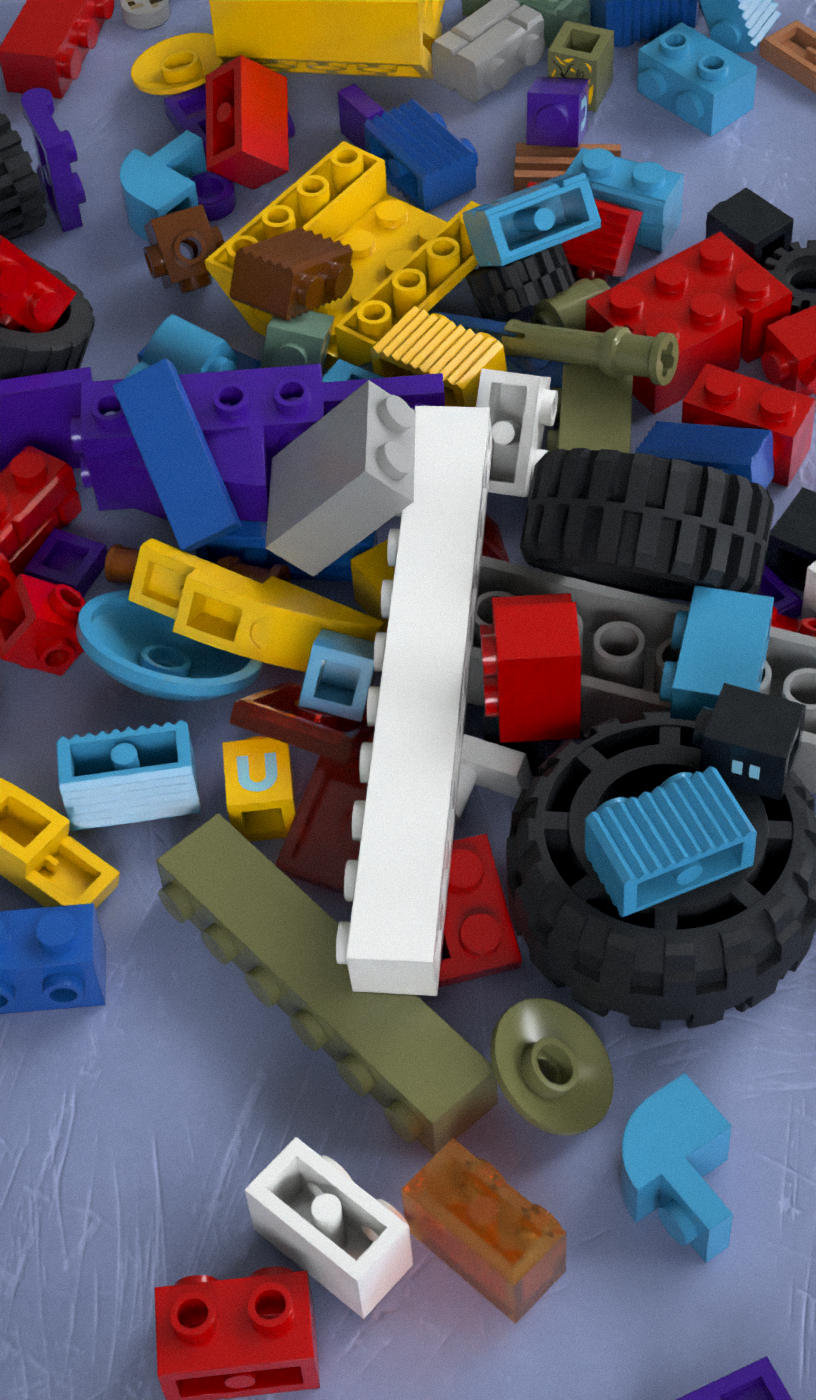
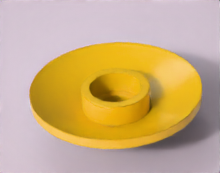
[131,33,226,95]

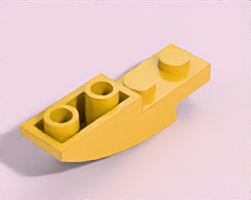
[128,538,384,672]
[0,777,120,909]

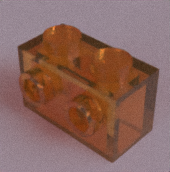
[401,1138,566,1324]

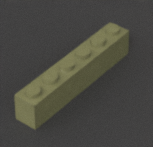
[156,813,498,1157]

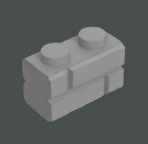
[431,0,545,104]

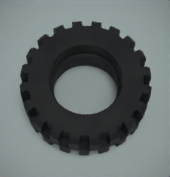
[520,448,774,602]

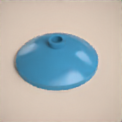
[76,590,263,702]

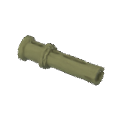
[502,319,679,386]

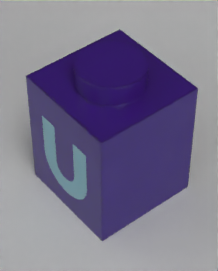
[526,77,589,147]

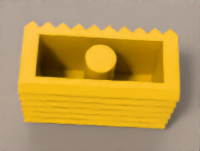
[369,306,507,407]

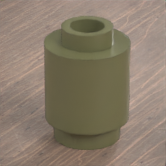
[531,278,610,331]

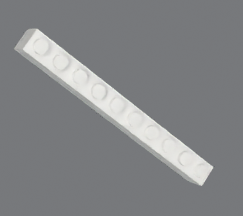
[336,406,492,996]

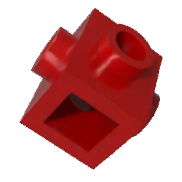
[0,573,86,676]

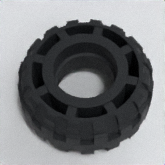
[506,711,816,1030]

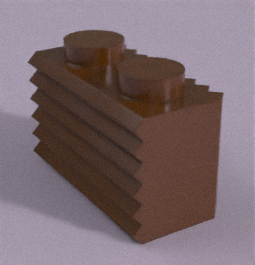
[229,227,353,321]

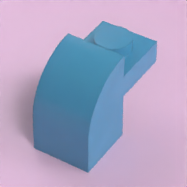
[120,130,207,242]
[620,1073,733,1263]

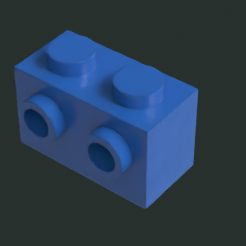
[0,903,106,1014]

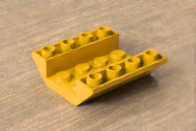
[209,0,443,79]
[205,141,481,370]

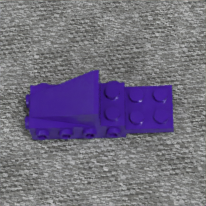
[71,364,445,522]

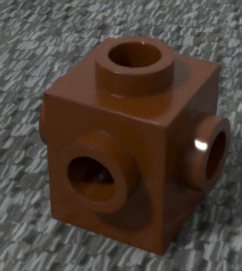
[143,204,224,294]

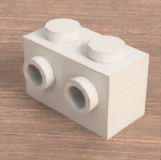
[476,368,558,497]
[245,1137,413,1319]

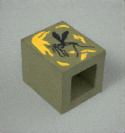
[548,21,614,112]

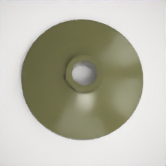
[490,998,614,1136]

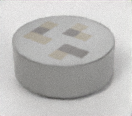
[120,0,171,29]

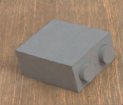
[265,380,416,577]

